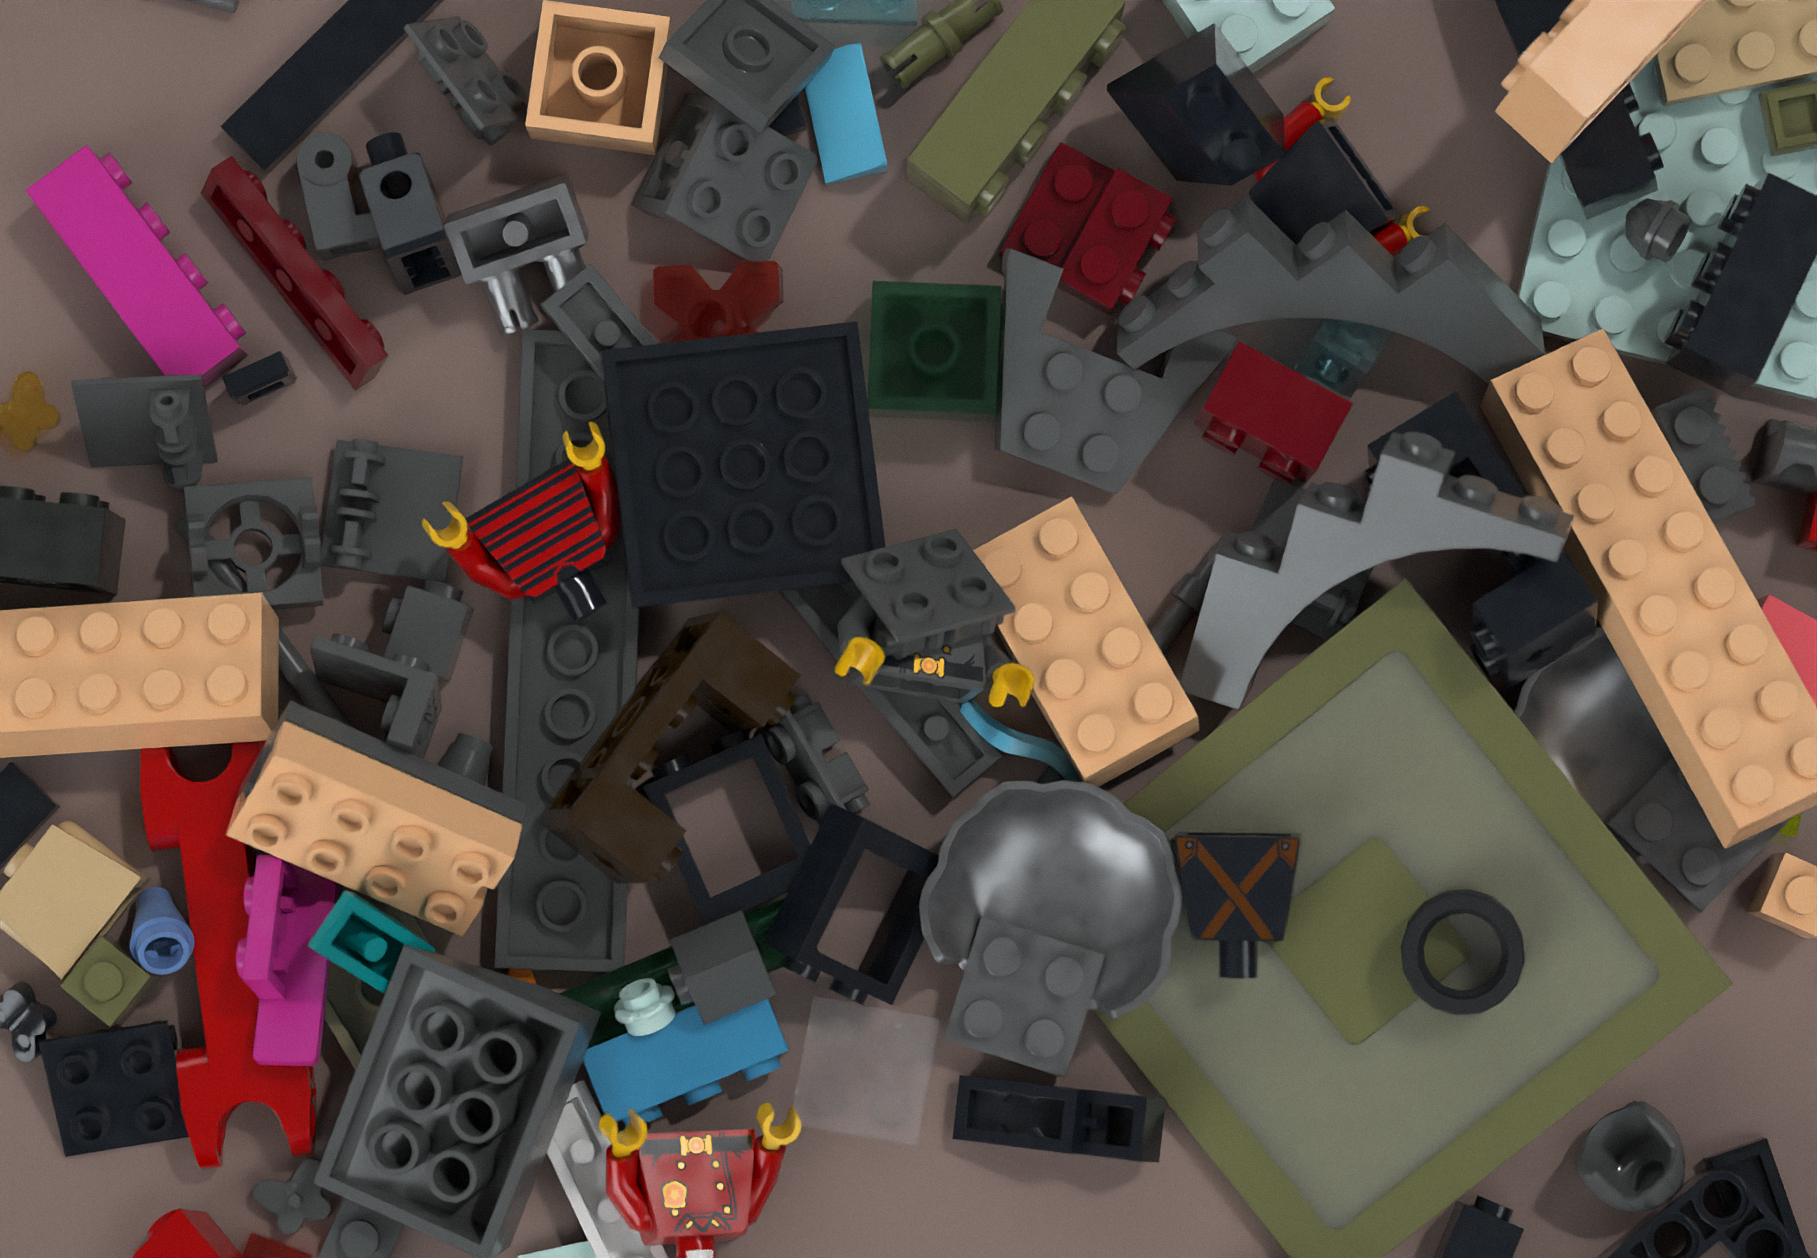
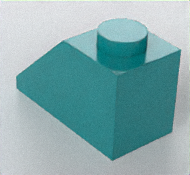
[308,891,436,994]

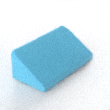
[805,42,888,185]

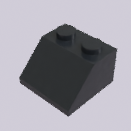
[1107,23,1286,186]

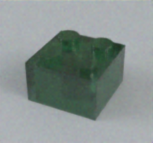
[867,281,1001,422]

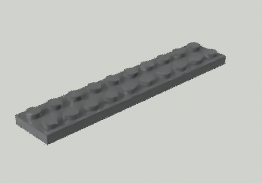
[495,329,640,973]

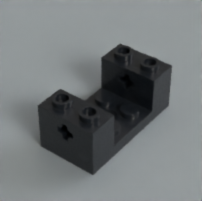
[1364,391,1598,689]

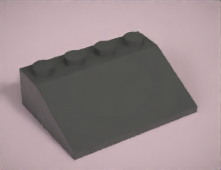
[313,944,601,1258]

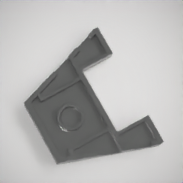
[995,248,1237,494]

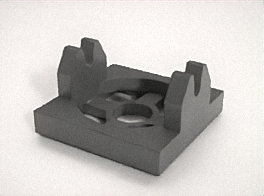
[183,477,323,610]

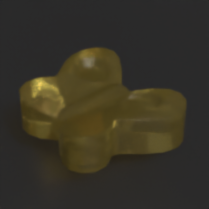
[0,372,61,452]

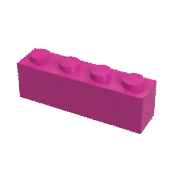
[25,145,248,387]

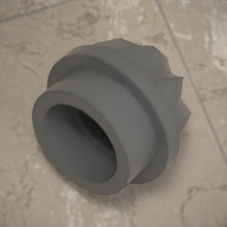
[1625,198,1691,263]

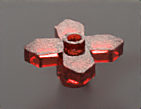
[653,261,784,343]

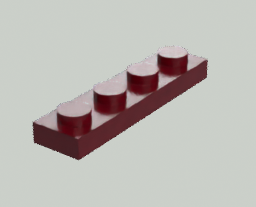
[201,156,388,391]

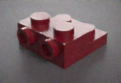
[999,141,1177,316]

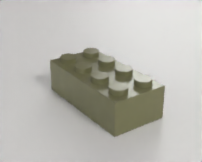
[907,0,1126,225]

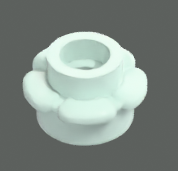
[614,978,675,1036]

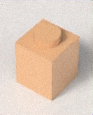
[1747,852,1817,938]

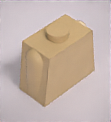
[0,820,151,980]

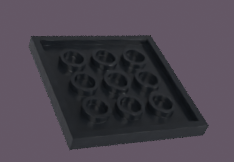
[600,321,886,609]

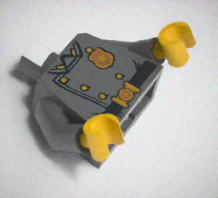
[834,593,1035,707]

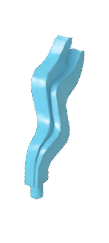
[959,699,1081,782]

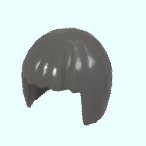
[1575,1101,1686,1212]

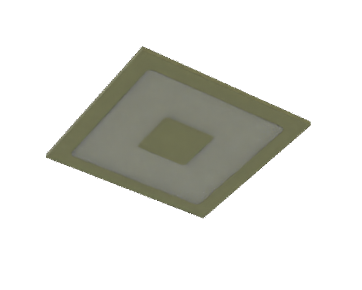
[1093,578,1733,1258]

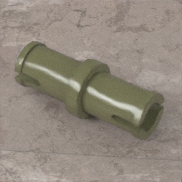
[880,0,1003,89]

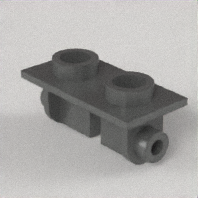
[763,694,870,826]

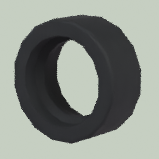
[1401,889,1525,1016]

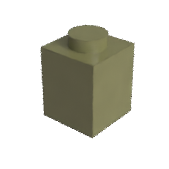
[60,936,162,1027]

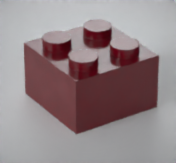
[1194,341,1353,486]

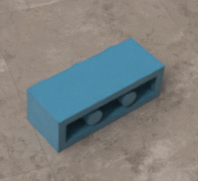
[583,998,790,1127]

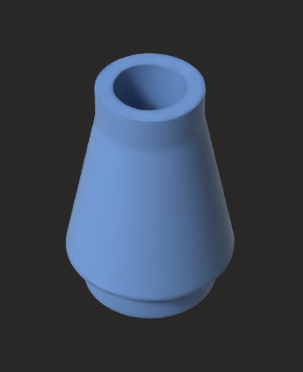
[129,887,194,975]

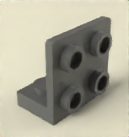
[632,93,818,268]
[310,634,442,759]

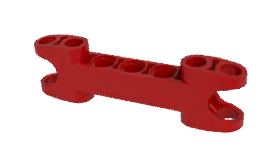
[140,741,317,1170]

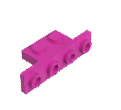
[236,855,340,1066]

